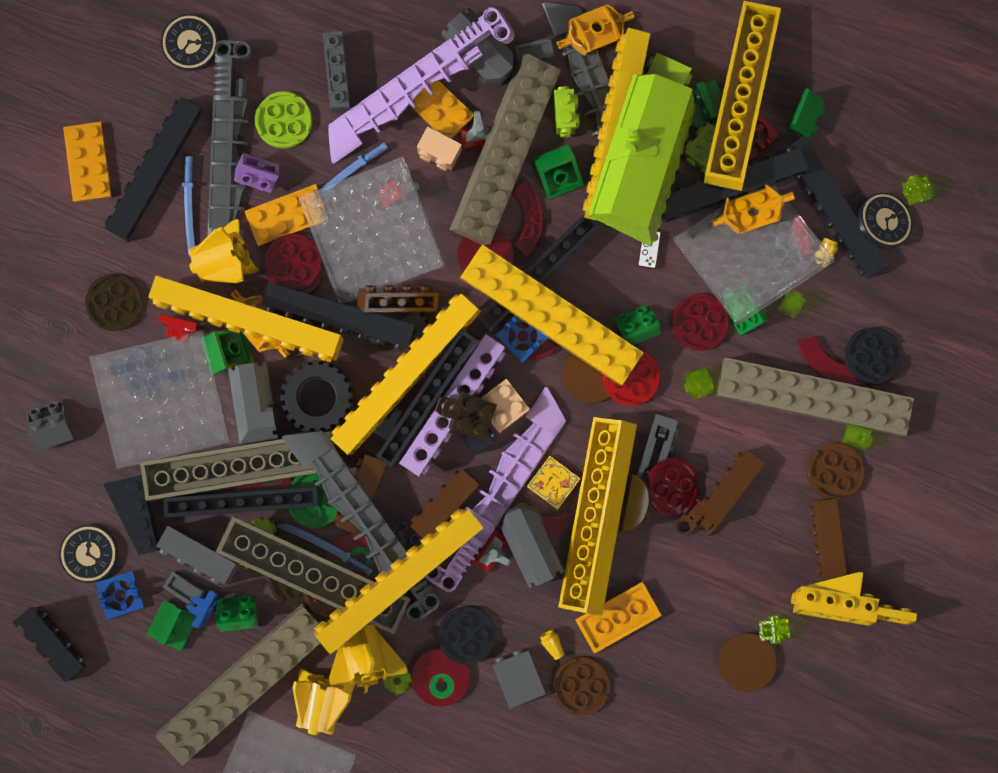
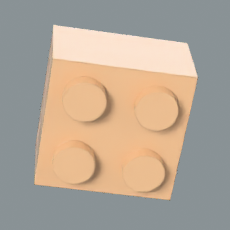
[417,127,462,171]
[481,379,530,434]

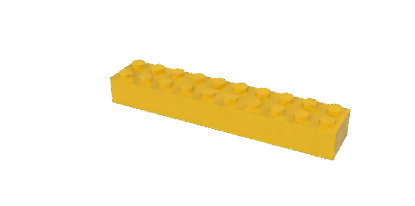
[704,1,781,191]
[583,28,650,221]
[460,244,643,385]
[148,276,344,363]
[331,294,481,455]
[559,417,637,616]
[313,509,483,654]

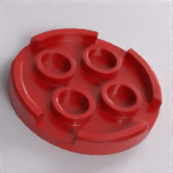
[602,349,660,406]

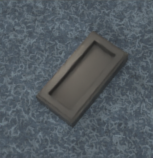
[514,38,555,63]
[163,571,205,607]

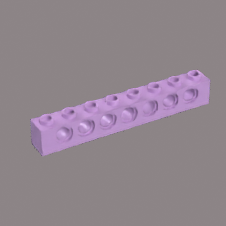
[399,334,506,477]

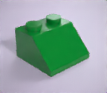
[787,88,826,139]
[533,145,584,200]
[201,329,255,375]

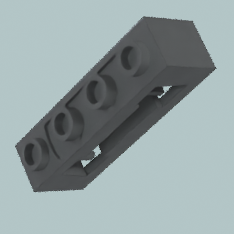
[323,31,350,112]
[636,414,680,481]

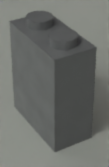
[492,648,545,709]

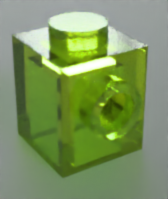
[777,290,806,319]
[841,424,873,450]

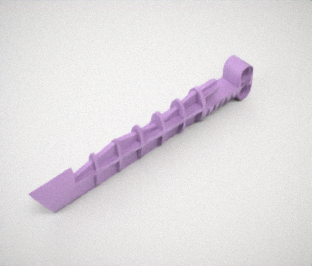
[329,8,514,164]
[425,387,566,592]

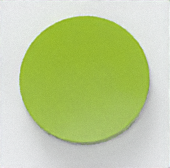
[255,91,312,149]

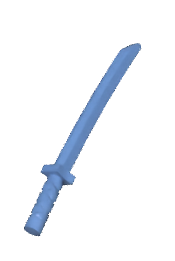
[319,143,388,198]
[182,156,195,258]
[276,523,374,576]

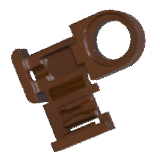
[676,500,720,536]

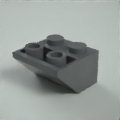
[26,399,74,452]

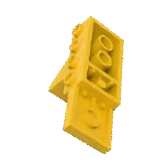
[791,572,917,626]

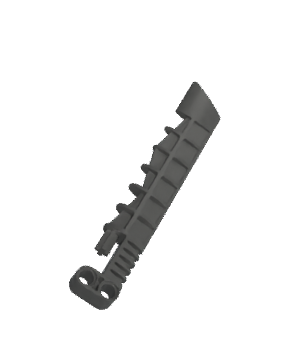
[542,2,610,141]
[207,40,252,246]
[282,431,439,621]

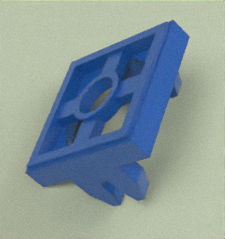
[496,316,549,363]
[96,571,145,620]
[186,590,221,628]

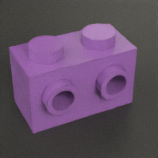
[234,152,279,193]

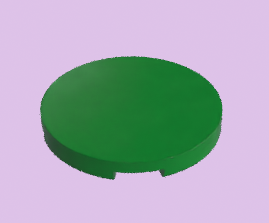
[288,474,337,528]

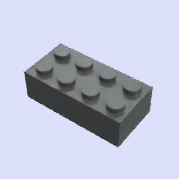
[156,526,240,586]

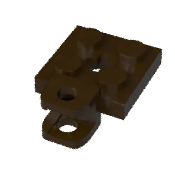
[435,392,497,441]

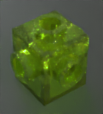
[902,174,934,205]
[683,367,715,400]
[759,615,790,644]
[383,671,412,695]

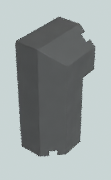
[441,7,513,86]
[228,362,279,445]
[501,503,565,588]

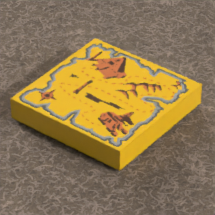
[527,456,580,510]

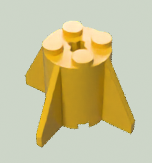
[189,219,259,284]
[329,625,407,694]
[293,668,355,735]

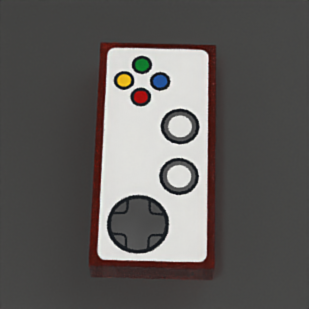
[637,231,662,270]

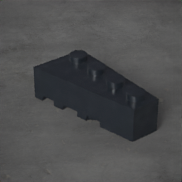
[103,475,160,555]
[12,607,86,682]

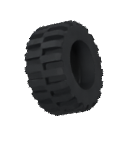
[280,360,355,432]

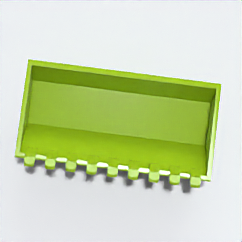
[588,74,696,247]

